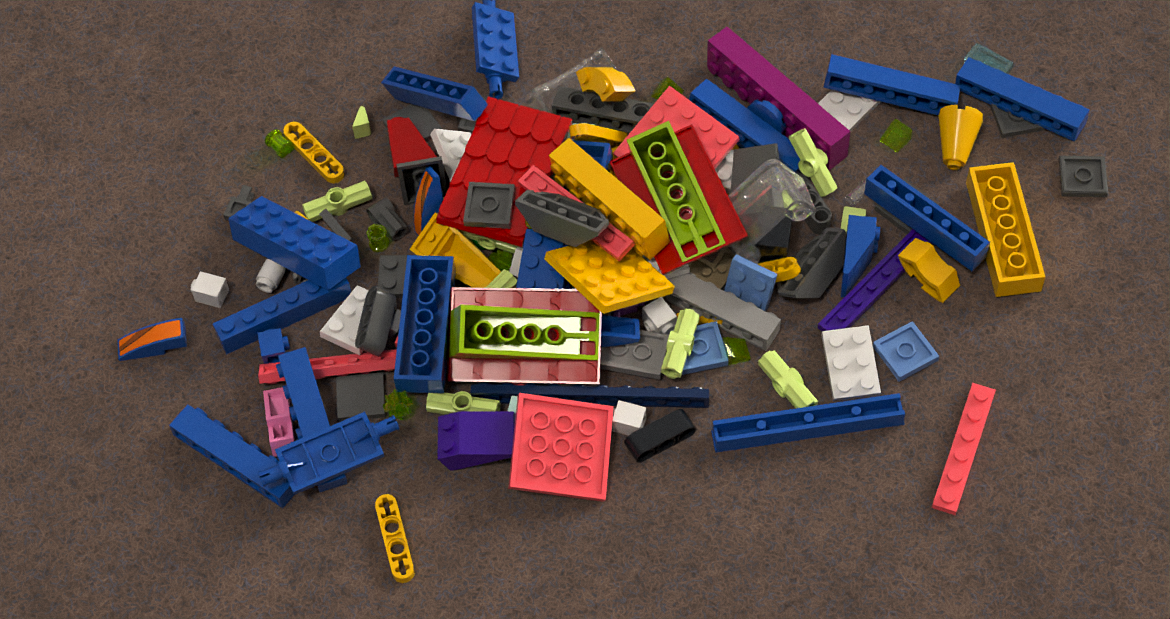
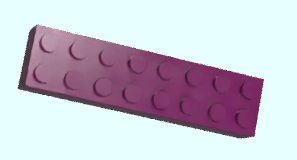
[707,27,851,171]

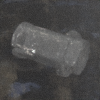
[845,179,866,207]

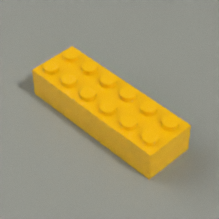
[549,138,670,260]
[966,162,1045,297]

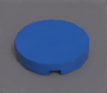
[747,99,786,134]

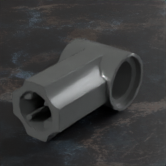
[366,197,408,241]

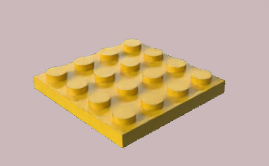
[544,240,675,314]

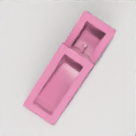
[263,387,295,457]

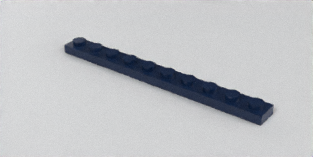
[470,383,709,408]

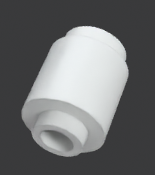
[256,259,286,293]

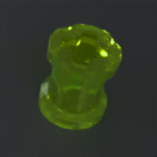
[265,129,294,158]
[366,224,389,252]

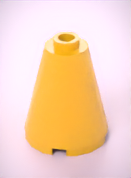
[938,105,983,170]

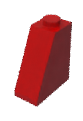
[387,117,437,177]

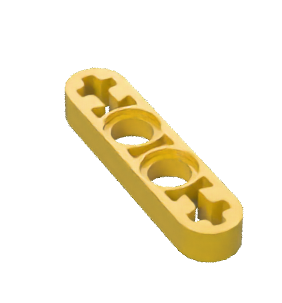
[283,122,344,183]
[569,123,628,148]
[375,494,415,583]

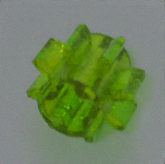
[488,250,513,272]
[383,389,413,420]

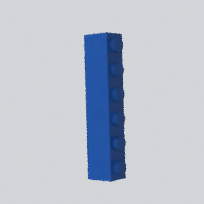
[823,54,960,115]
[955,57,1089,142]
[381,66,488,121]
[689,79,802,182]
[864,165,990,271]
[213,278,351,355]
[276,347,348,492]
[169,404,294,508]

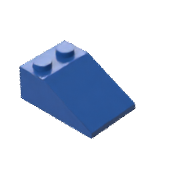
[841,215,880,298]

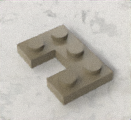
[688,247,744,290]

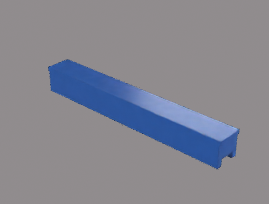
[711,393,905,453]

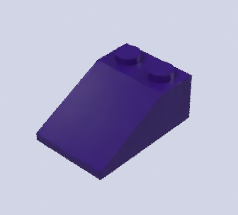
[438,411,516,471]

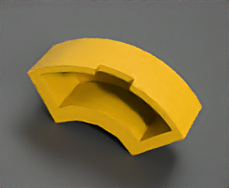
[576,67,635,102]
[898,238,960,303]

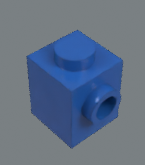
[257,328,290,364]

